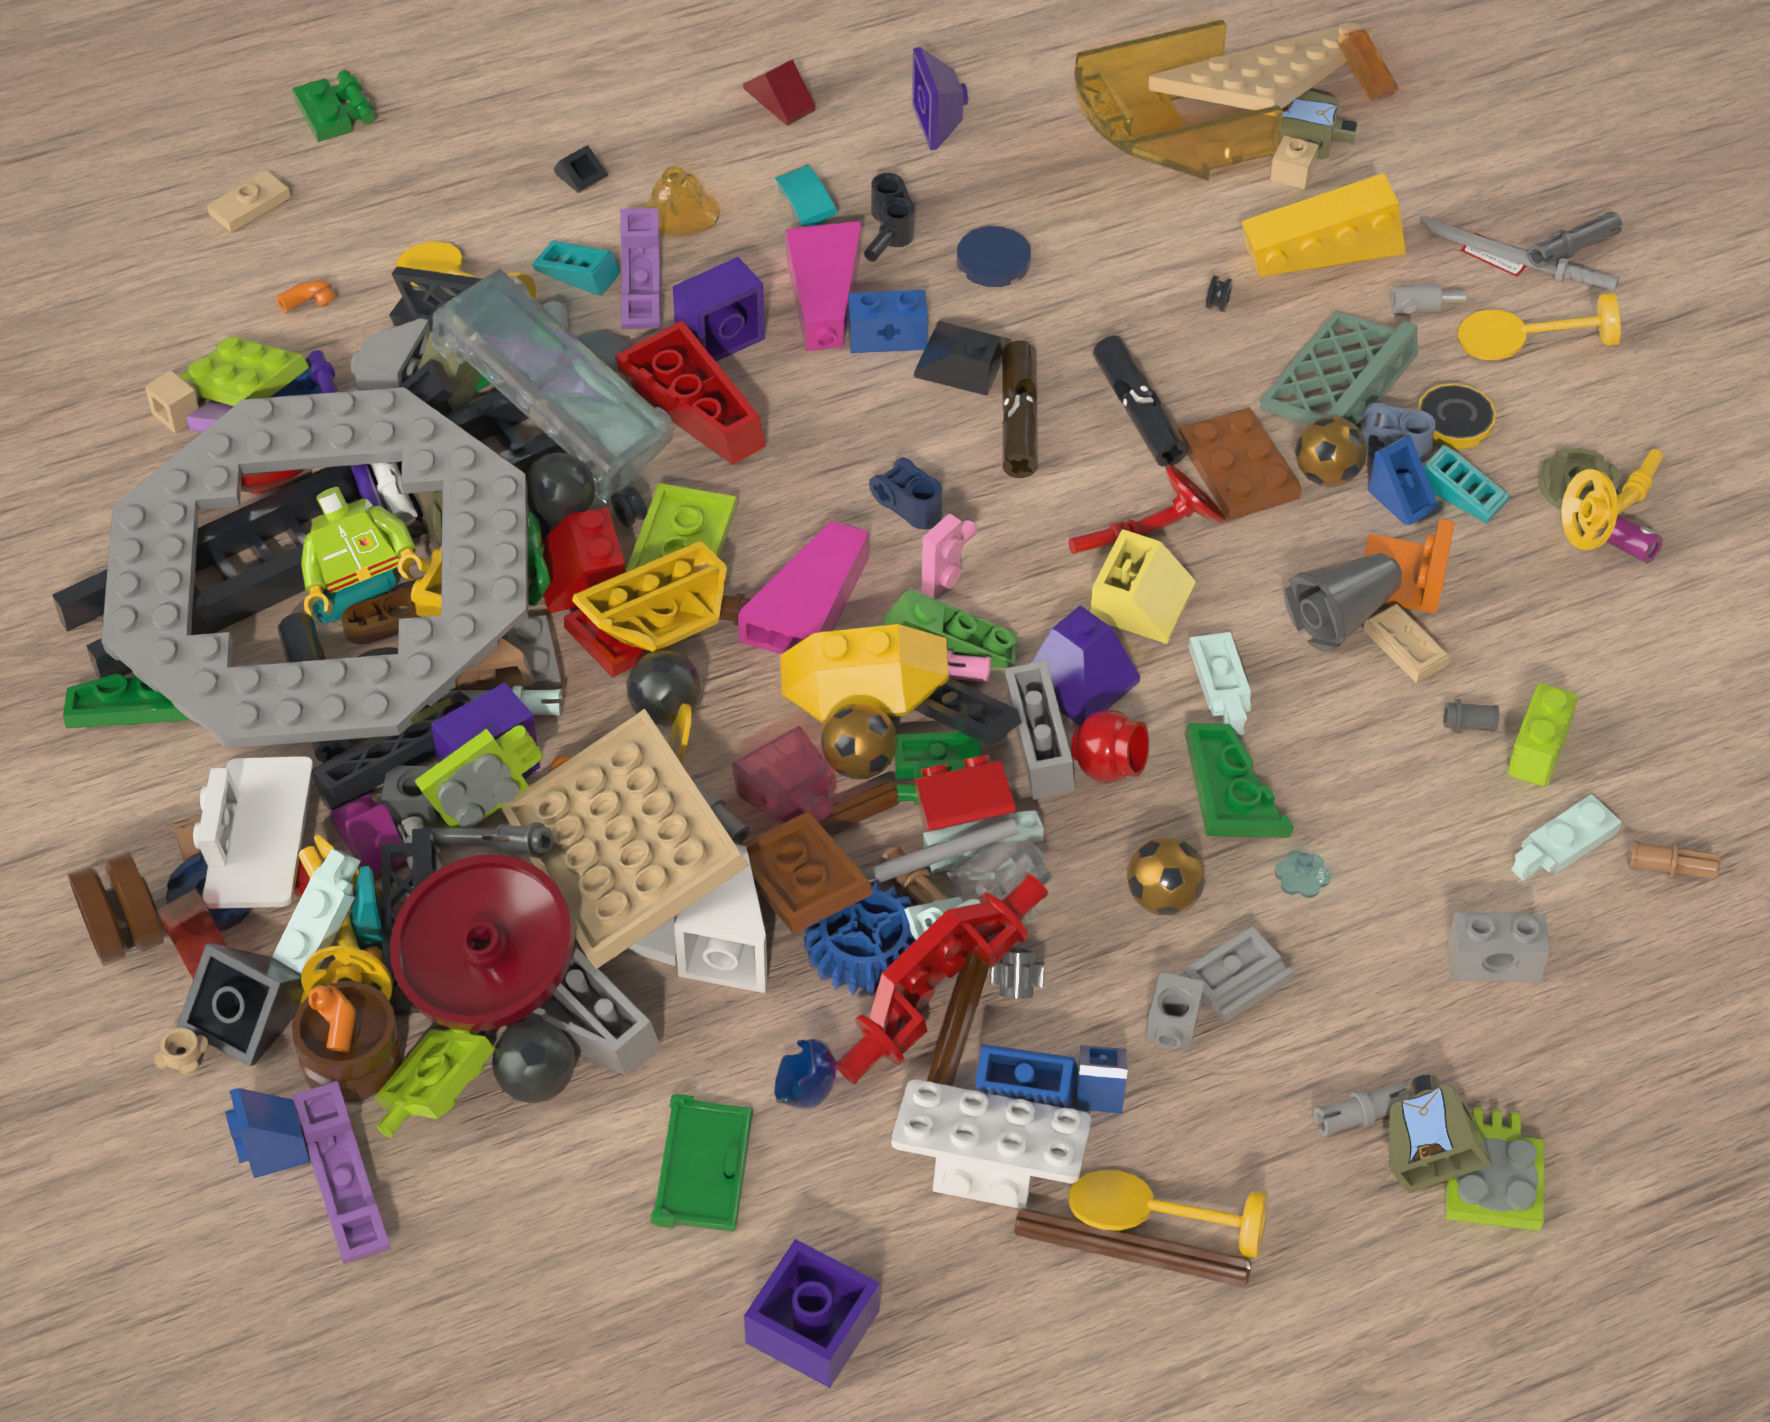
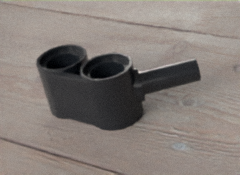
[864,173,915,262]

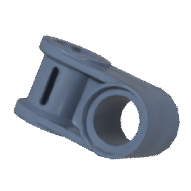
[1360,403,1435,462]

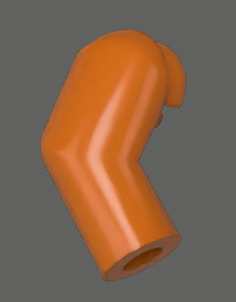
[276,279,336,313]
[308,985,356,1052]

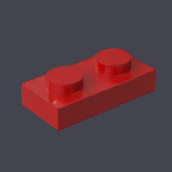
[564,609,647,678]

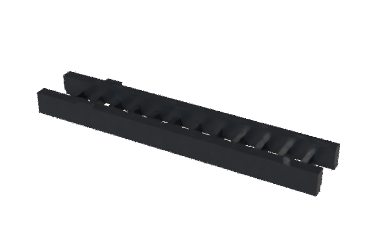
[52,379,574,679]

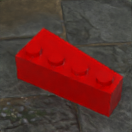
[615,321,766,465]

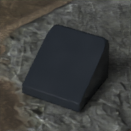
[553,145,608,193]

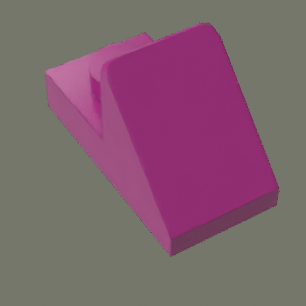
[330,794,408,881]

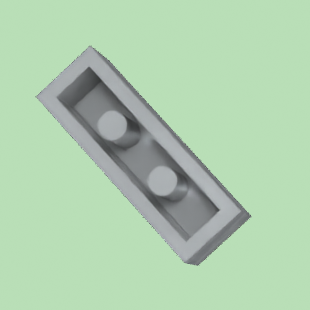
[1004,660,1075,800]

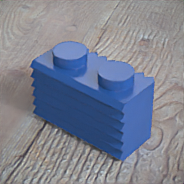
[975,1044,1079,1109]

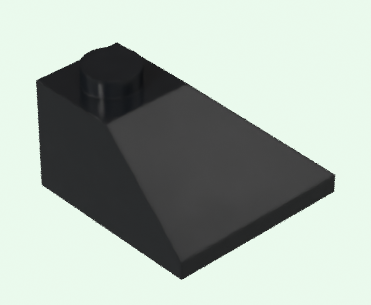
[914,321,1011,396]
[177,943,304,1066]

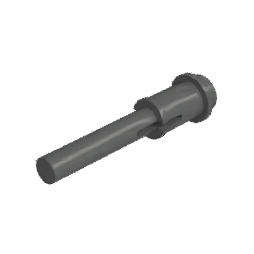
[430,822,553,858]

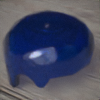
[774,1039,837,1109]

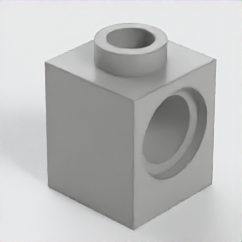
[1145,971,1205,1051]

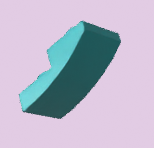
[775,165,838,227]

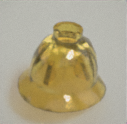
[643,166,721,235]

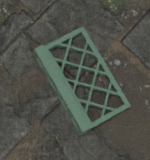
[1260,311,1418,428]

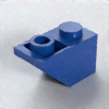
[225,1088,309,1178]

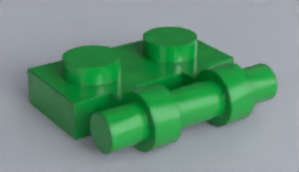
[292,70,375,142]
[894,732,981,806]

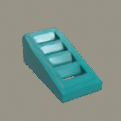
[532,240,619,295]
[1424,445,1510,524]
[349,866,383,951]

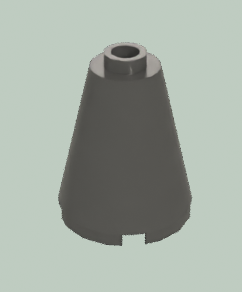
[1284,553,1402,652]

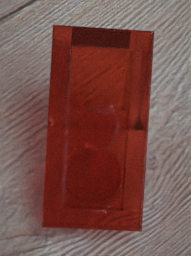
[157,889,228,979]

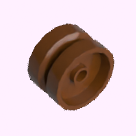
[67,851,164,967]
[292,981,402,1102]

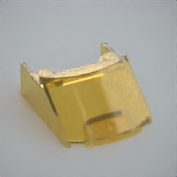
[1074,20,1283,181]

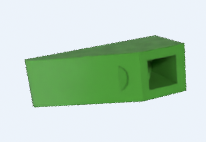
[884,588,1017,668]

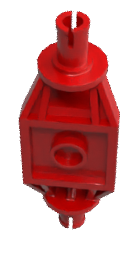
[834,873,1049,1085]

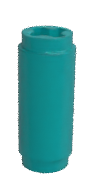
[313,570,396,625]

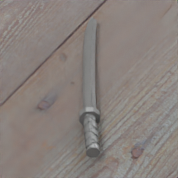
[1420,216,1619,292]

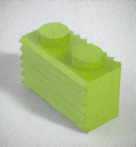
[1507,683,1578,787]

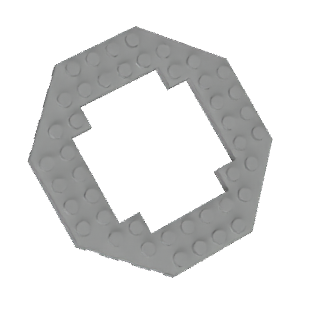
[102,387,529,749]

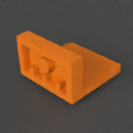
[1364,519,1455,614]

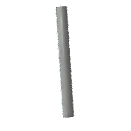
[861,817,1019,886]

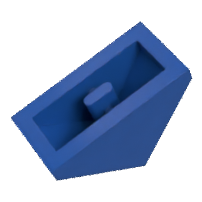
[1368,435,1440,525]
[1076,1045,1127,1113]

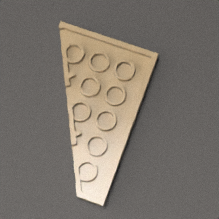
[1149,23,1373,114]

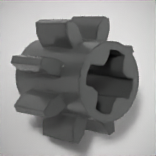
[990,948,1045,999]

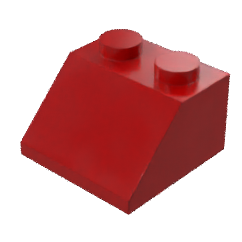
[536,507,626,614]
[913,754,1016,831]

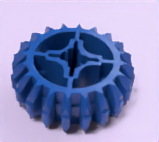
[804,881,916,996]

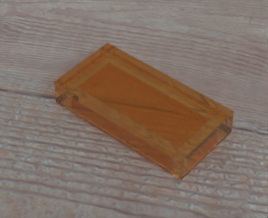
[1336,29,1399,101]

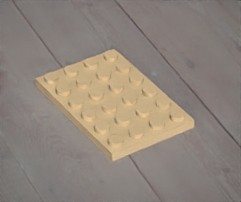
[501,709,749,969]

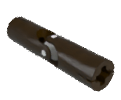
[1002,341,1038,478]

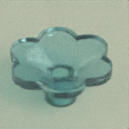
[1275,851,1331,898]

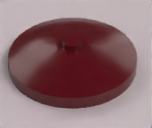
[390,854,575,1031]

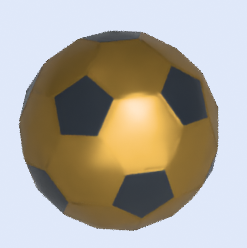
[1295,416,1367,487]
[821,703,898,780]
[1126,837,1206,915]

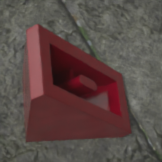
[743,59,815,126]

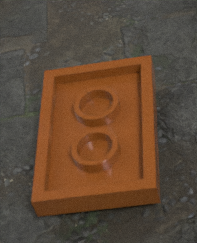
[1178,407,1302,520]
[740,811,873,934]

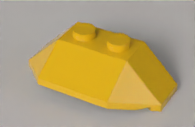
[572,541,727,652]
[780,624,949,724]

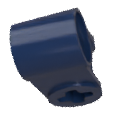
[869,457,942,530]

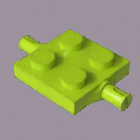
[374,1029,495,1138]

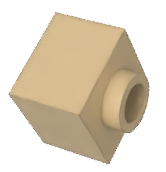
[1270,136,1319,189]
[145,370,199,433]

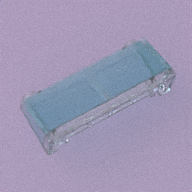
[432,268,675,504]

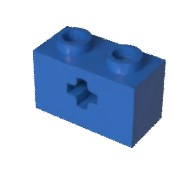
[848,290,928,353]

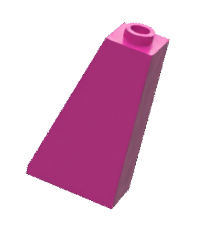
[785,221,861,351]
[738,521,869,654]

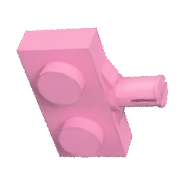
[921,513,978,599]

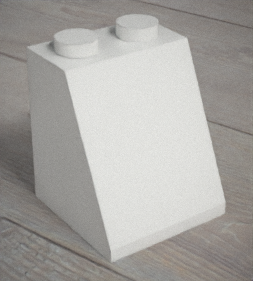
[674,844,768,994]

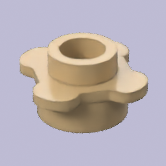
[154,1028,208,1075]

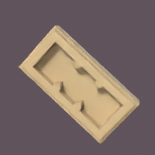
[207,170,291,233]
[1363,603,1451,683]

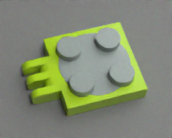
[414,725,543,828]
[1445,1107,1544,1231]

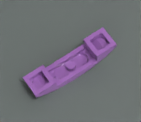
[621,208,660,329]
[292,1081,391,1264]

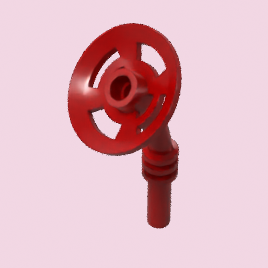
[1068,464,1226,554]

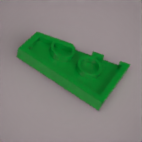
[63,674,190,729]
[1184,723,1294,838]

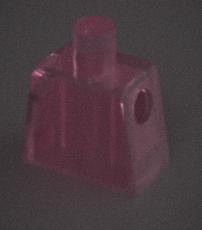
[731,726,834,824]

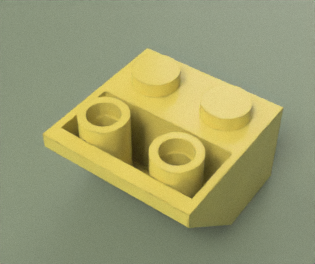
[1090,529,1196,644]

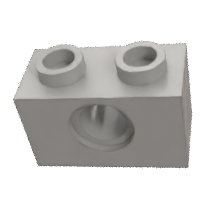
[1447,912,1550,982]

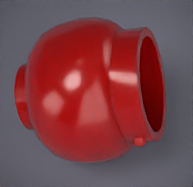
[1071,710,1149,783]

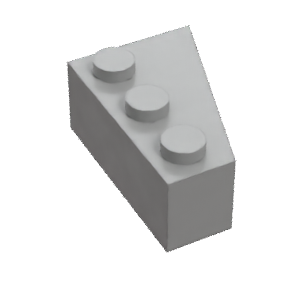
[515,945,660,1076]

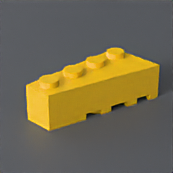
[1241,173,1406,277]

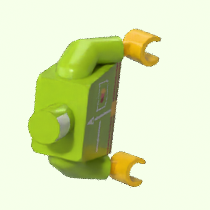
[301,487,429,618]

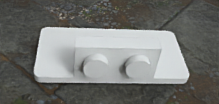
[193,756,314,909]
[891,1080,1092,1209]

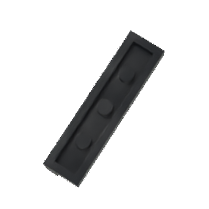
[389,266,539,343]
[312,690,472,811]
[381,828,437,1015]

